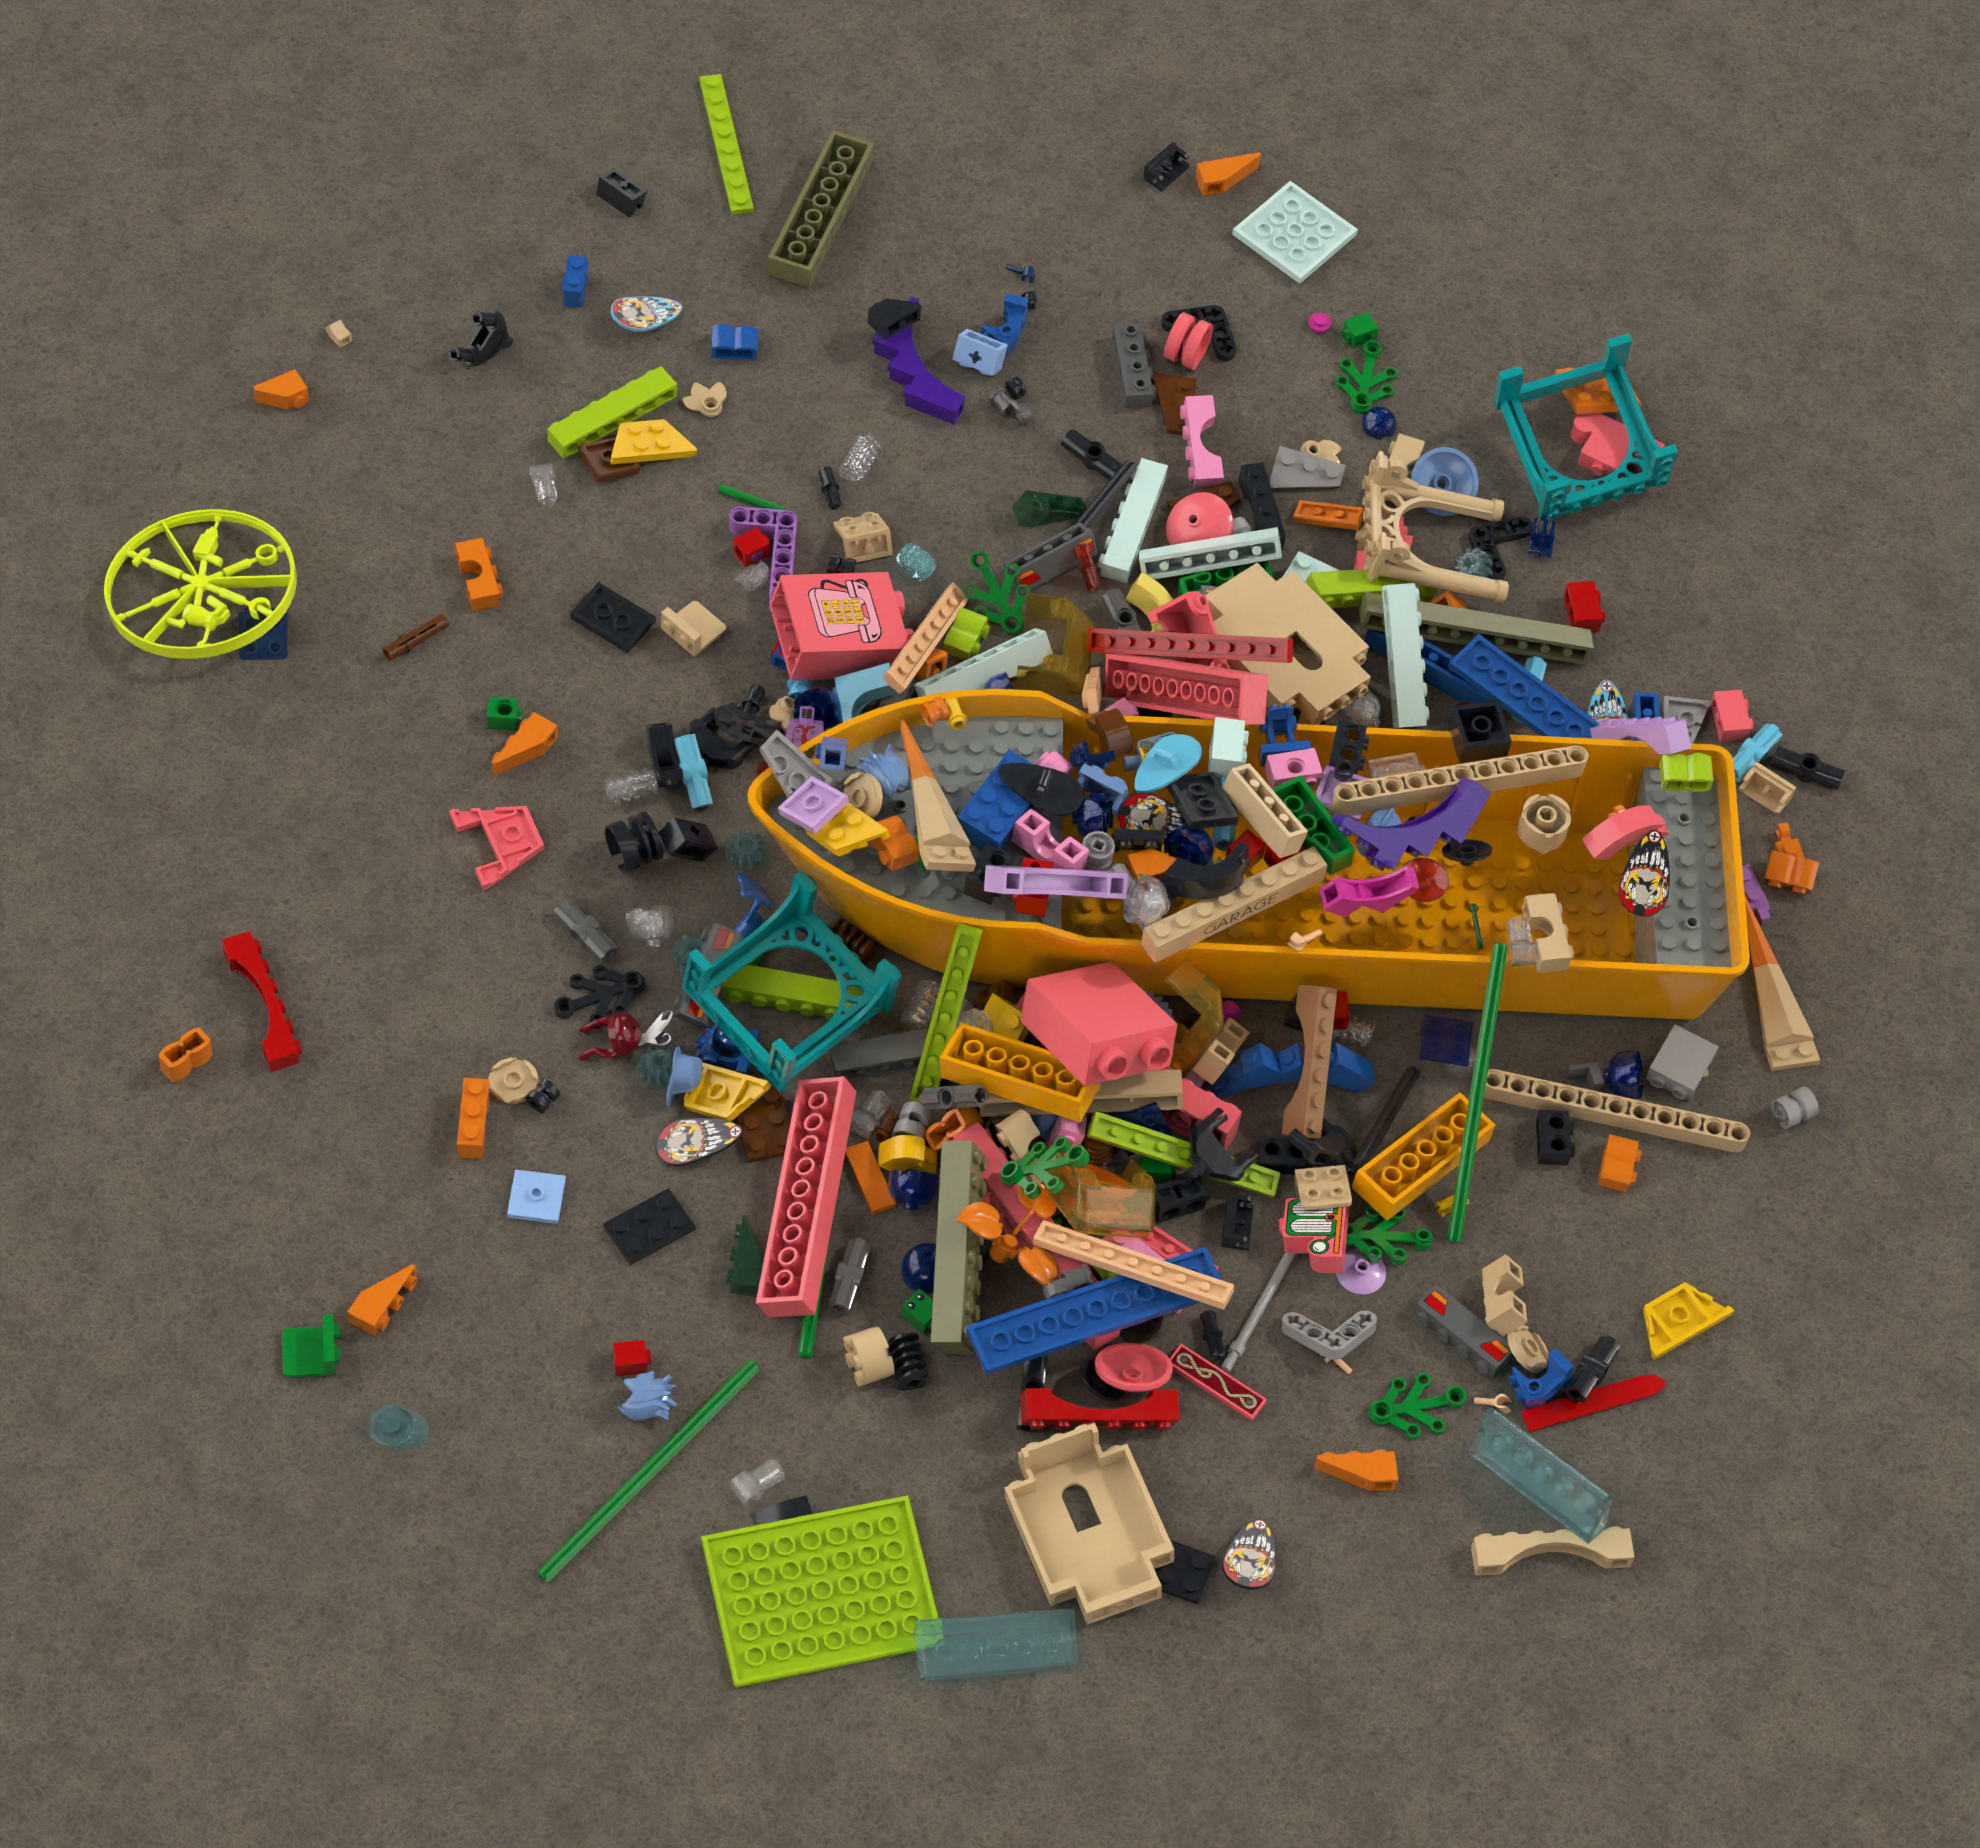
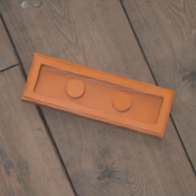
[1293,500,1365,530]
[845,1141,896,1215]

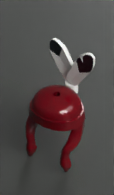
[579,1010,673,1061]

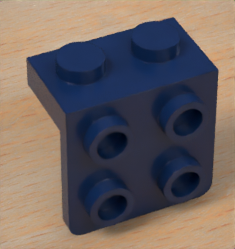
[239,608,289,660]

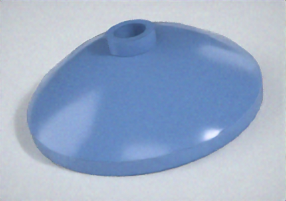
[1411,447,1479,516]

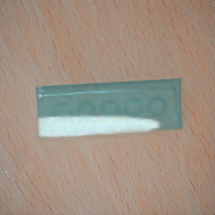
[1468,1407,1612,1544]
[913,1608,1080,1681]

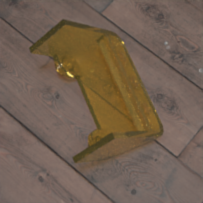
[1015,592,1095,697]
[1165,959,1224,1079]
[1041,1152,1156,1238]

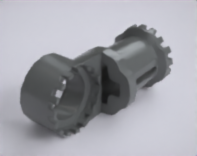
[988,387,1033,427]
[1042,1263,1093,1300]

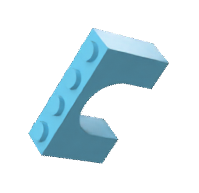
[833,663,899,722]

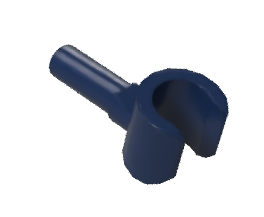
[1006,264,1035,283]

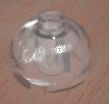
[1336,690,1381,728]
[1124,873,1170,926]
[626,905,675,947]

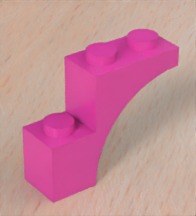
[1319,865,1419,918]

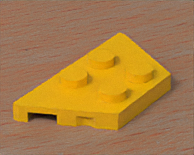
[610,419,697,464]
[804,803,890,856]
[684,1062,771,1122]
[1643,1282,1734,1360]

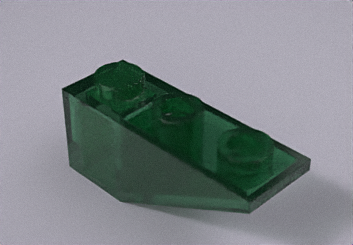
[1012,490,1086,527]
[726,1215,764,1297]

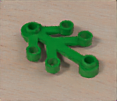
[1335,340,1398,414]
[963,551,1031,635]
[1000,1136,1089,1199]
[1346,1205,1433,1265]
[1368,1373,1467,1440]

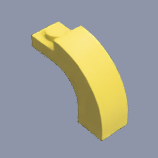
[1125,572,1173,631]

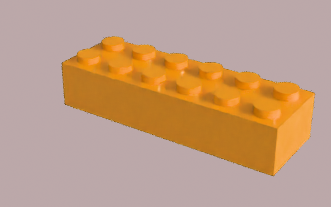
[940,1023,1101,1122]
[1351,1092,1496,1221]

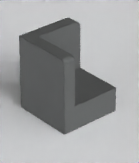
[1565,1062,1604,1092]

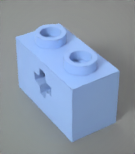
[952,329,1008,376]

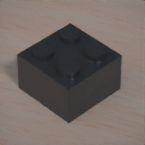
[1448,701,1512,764]

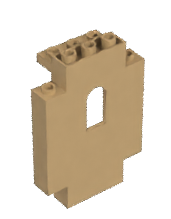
[1205,563,1371,725]
[1004,1423,1174,1625]

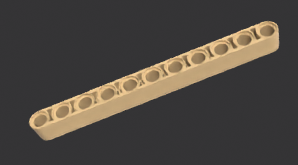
[1331,746,1589,816]
[1484,1069,1750,1153]

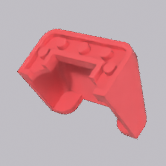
[1148,591,1230,669]

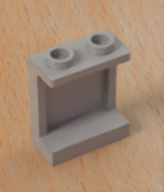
[1646,1024,1719,1101]

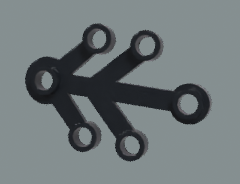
[554,965,645,1029]

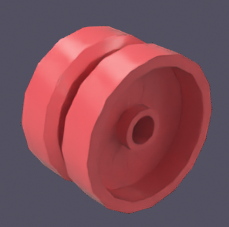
[1163,312,1213,370]

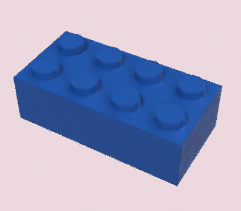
[957,749,1034,851]

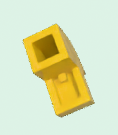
[878,1135,937,1176]

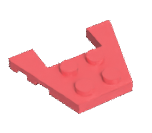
[449,806,544,891]

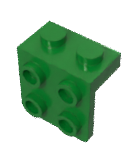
[282,1314,341,1378]

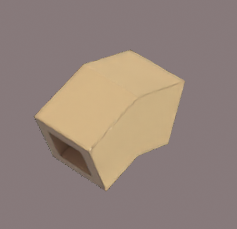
[325,319,352,348]

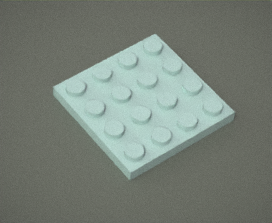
[1232,181,1358,284]

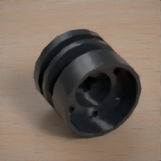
[604,811,664,874]

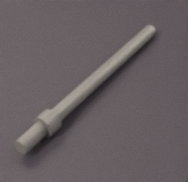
[1221,1252,1296,1373]

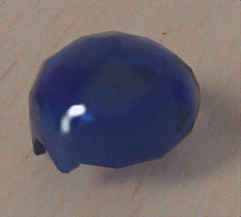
[1362,406,1397,440]

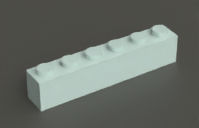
[1098,458,1168,583]
[1139,527,1282,579]
[1382,583,1429,728]
[914,628,1054,697]

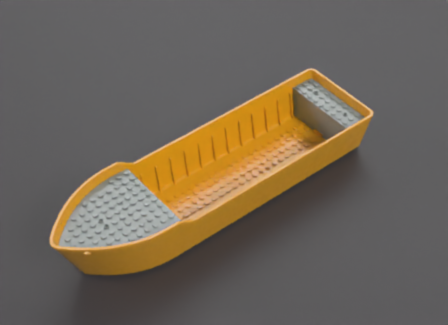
[747,689,1750,1020]

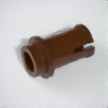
[874,1110,899,1142]

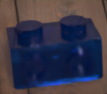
[1070,741,1116,772]

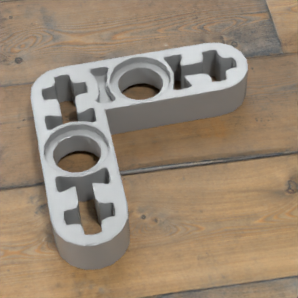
[1281,1311,1377,1360]

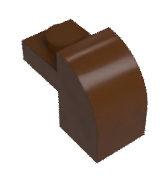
[1086,708,1134,758]

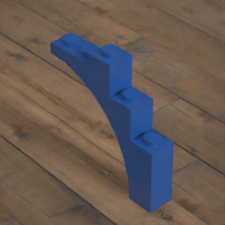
[1209,1042,1376,1100]

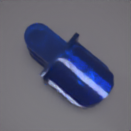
[1528,518,1556,559]

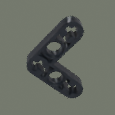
[1161,305,1236,361]
[1468,516,1533,580]

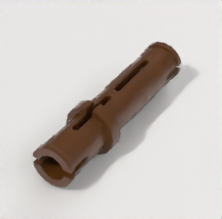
[382,613,449,661]

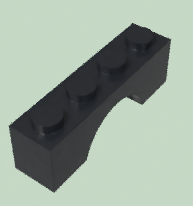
[1238,462,1286,551]

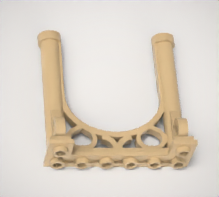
[1362,451,1509,604]

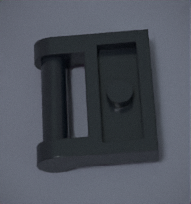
[1111,829,1165,852]

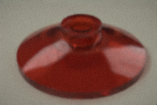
[1401,858,1449,902]

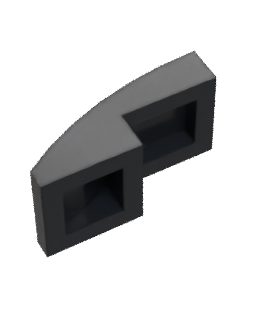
[754,1495,812,1525]

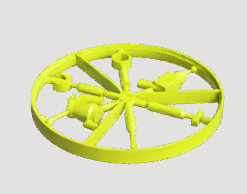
[104,509,297,659]

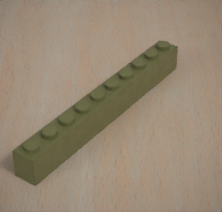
[1359,592,1594,665]

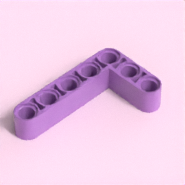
[729,507,797,613]

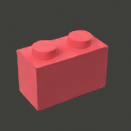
[1710,690,1753,742]

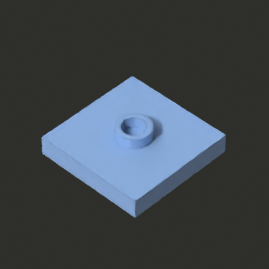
[507,1170,566,1224]

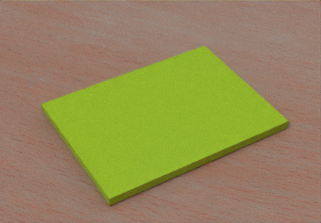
[701,1495,945,1688]

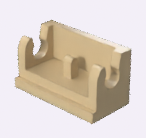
[1738,761,1796,815]

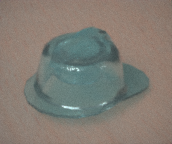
[368,1404,430,1450]

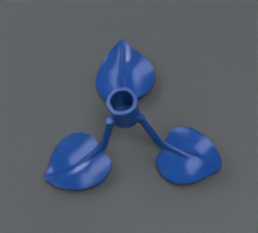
[735,872,818,947]

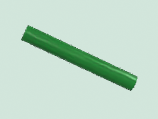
[718,484,786,510]

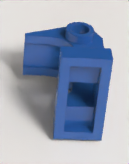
[981,293,1028,355]
[1258,703,1311,766]
[696,1023,759,1075]
[1509,1348,1574,1409]

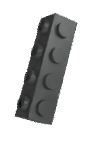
[1112,323,1156,409]

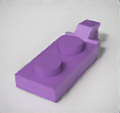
[1742,864,1770,926]

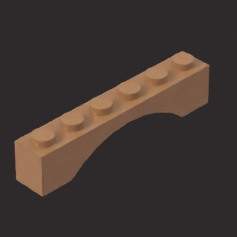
[1282,985,1337,1139]

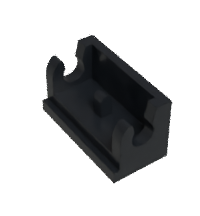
[1143,142,1190,192]
[596,168,647,218]
[1221,1192,1254,1251]

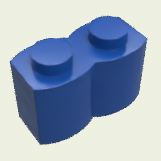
[562,255,588,308]
[711,324,758,360]

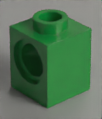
[1341,312,1379,349]
[487,697,523,731]

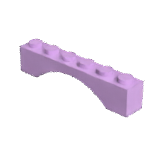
[1590,716,1692,754]
[984,865,1128,899]

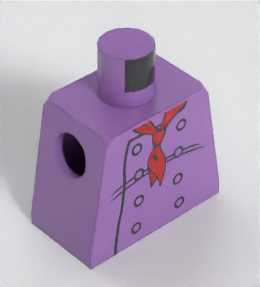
[785,706,824,760]

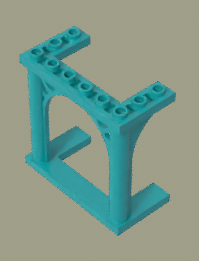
[1493,333,1678,520]
[681,870,902,1094]

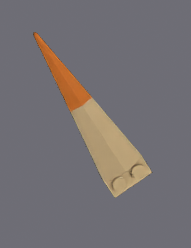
[900,720,976,872]
[1745,897,1820,1072]

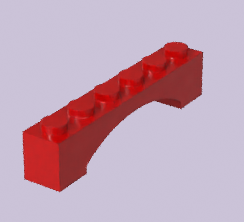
[222,931,302,1072]
[1020,1388,1180,1430]

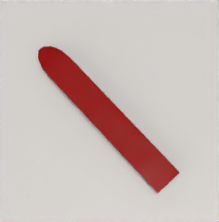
[1521,1374,1666,1433]

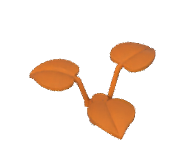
[956,1183,1058,1287]

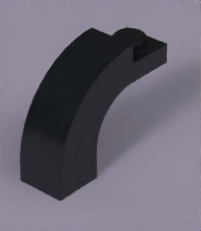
[646,722,683,788]
[1164,842,1250,900]

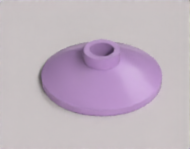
[1336,1249,1386,1294]

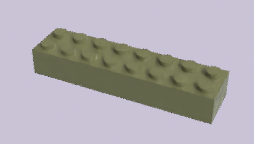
[767,130,874,288]
[931,1140,988,1354]

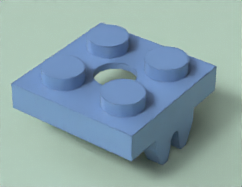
[1077,763,1129,816]

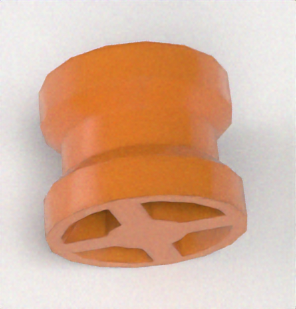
[920,696,949,727]

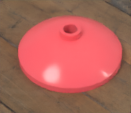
[1166,492,1234,545]
[1095,1343,1173,1392]

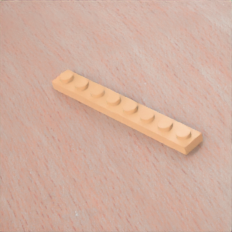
[882,582,969,694]
[1082,666,1103,714]
[1033,1220,1234,1310]

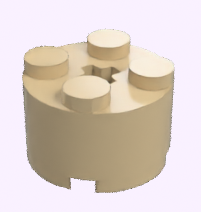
[1517,794,1571,854]
[843,1327,894,1387]

